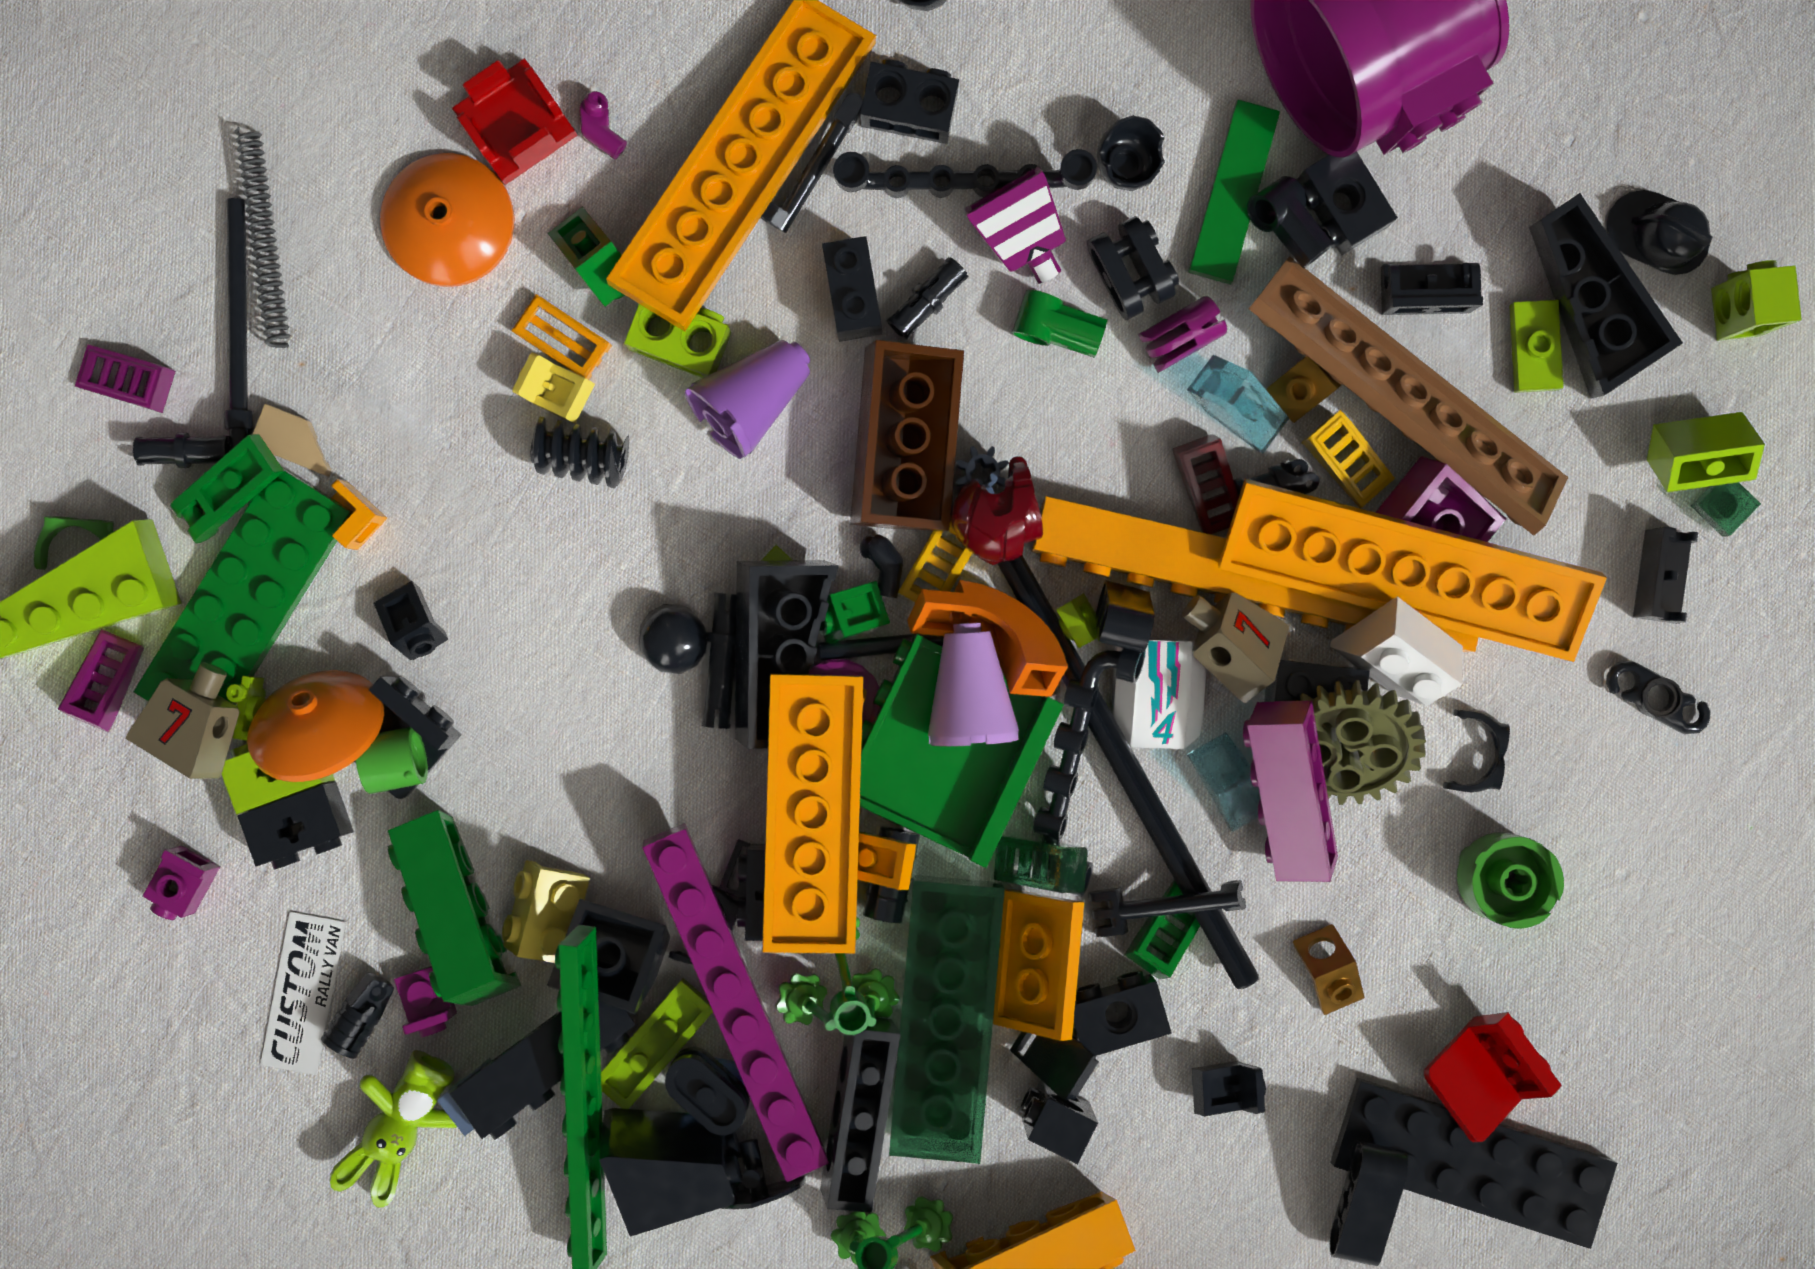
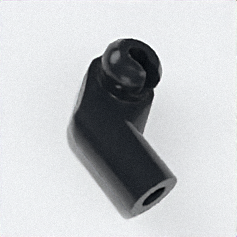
[860,534,903,598]

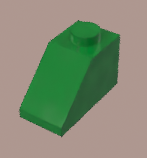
[548,206,625,307]

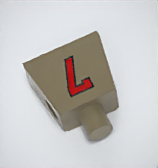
[1182,593,1290,704]
[125,663,239,779]

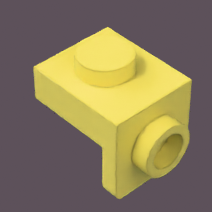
[513,352,595,424]

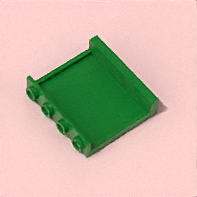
[860,634,1064,868]

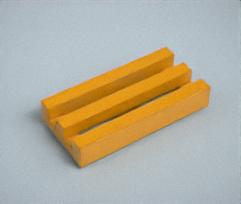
[511,294,612,380]

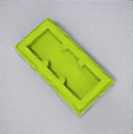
[1509,300,1564,393]

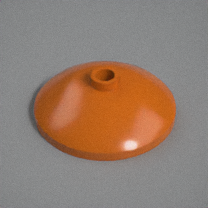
[380,153,515,287]
[247,670,384,782]

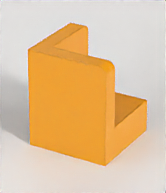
[331,479,387,550]

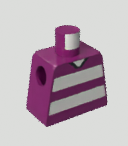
[965,166,1066,284]

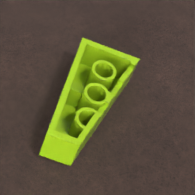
[0,519,182,659]

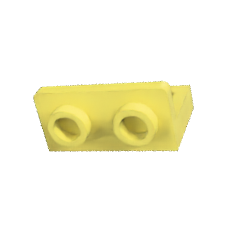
[502,860,590,963]

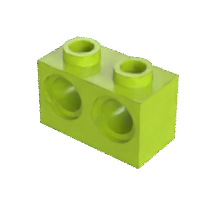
[1711,260,1802,341]
[624,304,732,378]

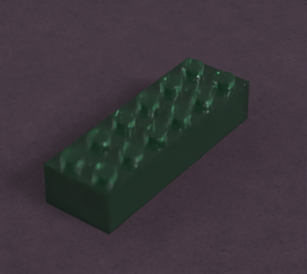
[889,875,1005,1164]

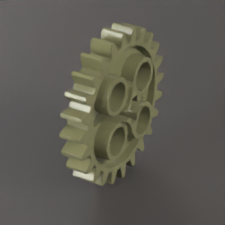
[1300,680,1426,805]

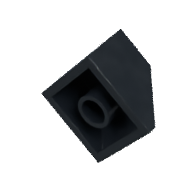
[547,899,670,1014]

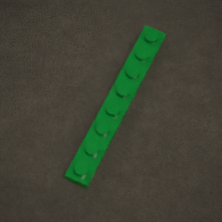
[555,925,607,1269]

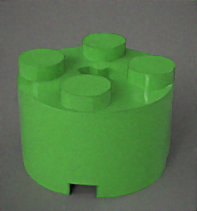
[1457,832,1564,929]

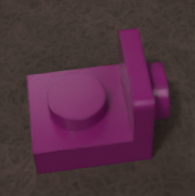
[394,965,457,1038]

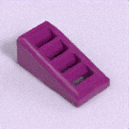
[74,344,176,413]
[58,629,144,732]

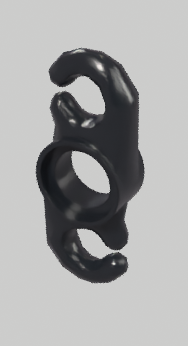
[1606,661,1711,734]

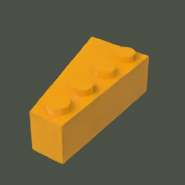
[930,1191,1136,1269]

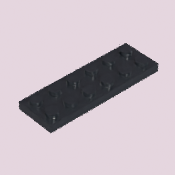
[1330,1078,1618,1249]

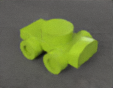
[226,676,266,740]

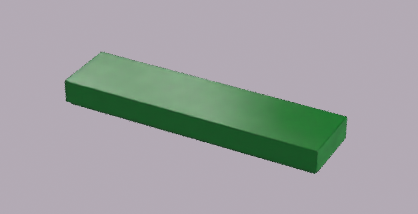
[1188,99,1280,285]

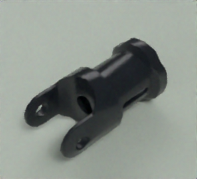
[1234,459,1320,496]

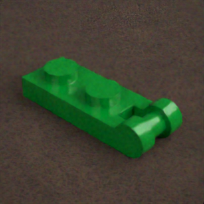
[170,434,284,544]

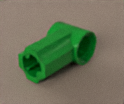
[1012,290,1108,358]

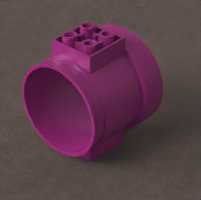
[1250,0,1509,157]

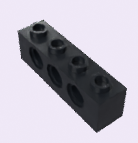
[820,1017,900,1213]

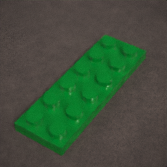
[133,467,353,705]

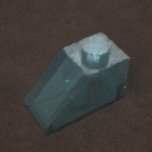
[1187,354,1290,453]

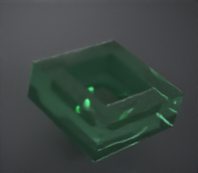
[1691,482,1761,537]

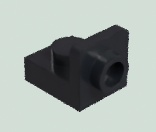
[373,581,448,660]

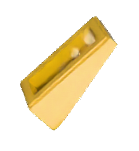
[1301,409,1395,508]
[898,515,972,602]

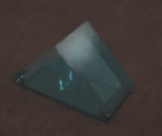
[1187,732,1261,832]

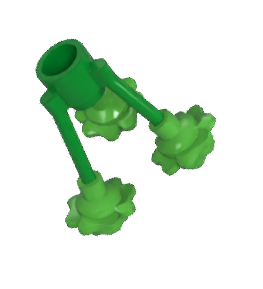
[775,917,900,1035]
[831,1196,953,1269]

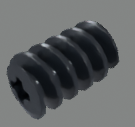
[530,416,629,489]

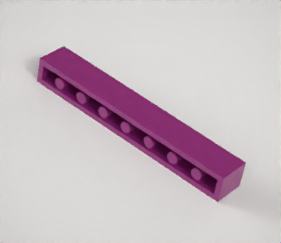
[642,823,829,1182]

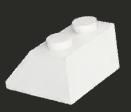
[1330,596,1463,706]

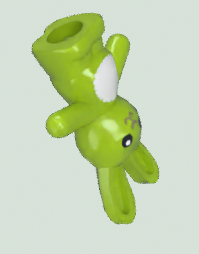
[329,1050,457,1208]

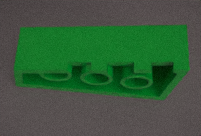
[388,810,522,1006]

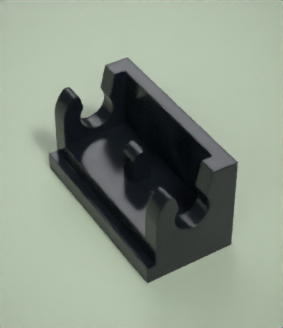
[1380,263,1483,315]
[1633,527,1699,624]

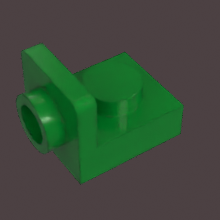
[819,581,890,643]

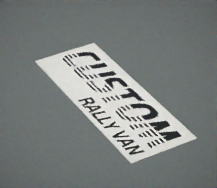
[260,911,346,1075]

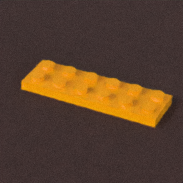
[762,674,863,954]

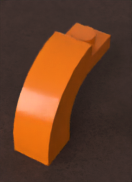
[907,580,1068,697]

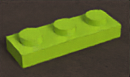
[601,978,713,1109]

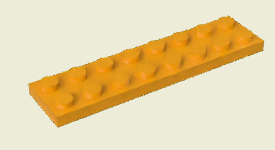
[606,0,876,331]
[1218,478,1607,662]

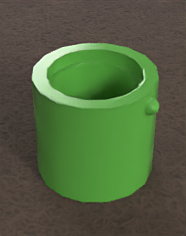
[356,727,428,794]

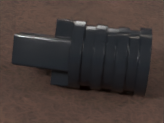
[321,972,394,1059]

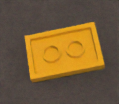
[990,889,1084,1041]

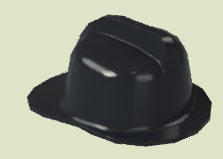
[1606,190,1713,275]

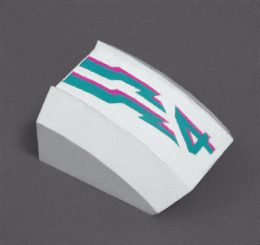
[1112,640,1206,749]

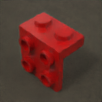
[1424,1012,1562,1142]

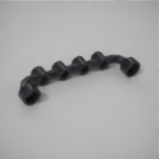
[833,149,1097,198]
[1033,648,1146,897]

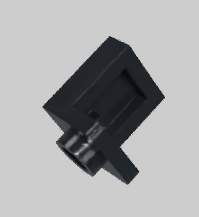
[1192,1061,1266,1117]

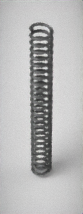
[234,127,291,348]

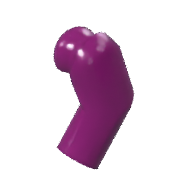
[580,91,627,160]

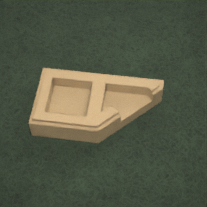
[252,404,332,476]

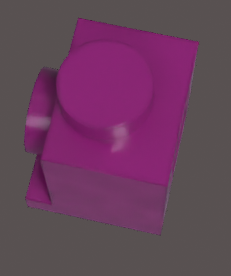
[142,846,220,920]

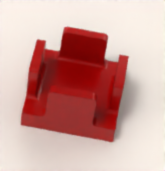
[452,58,578,185]

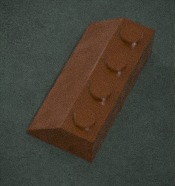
[850,340,964,531]

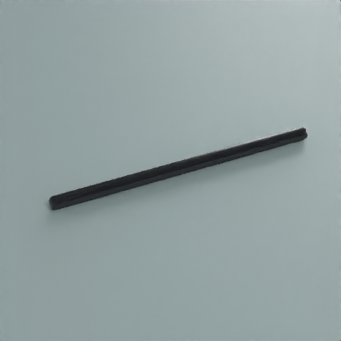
[998,555,1259,989]

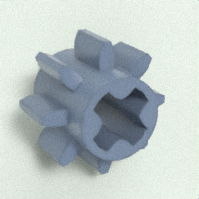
[955,446,1009,494]

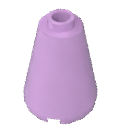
[928,623,1019,746]

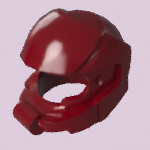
[952,456,1043,565]

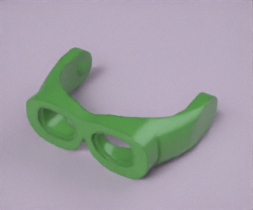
[34,516,115,570]

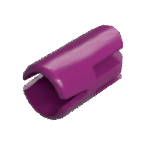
[1138,296,1227,373]

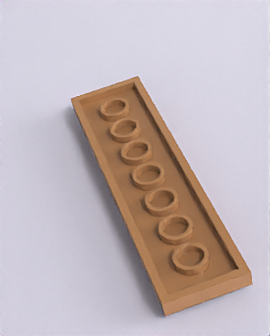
[1249,256,1568,536]

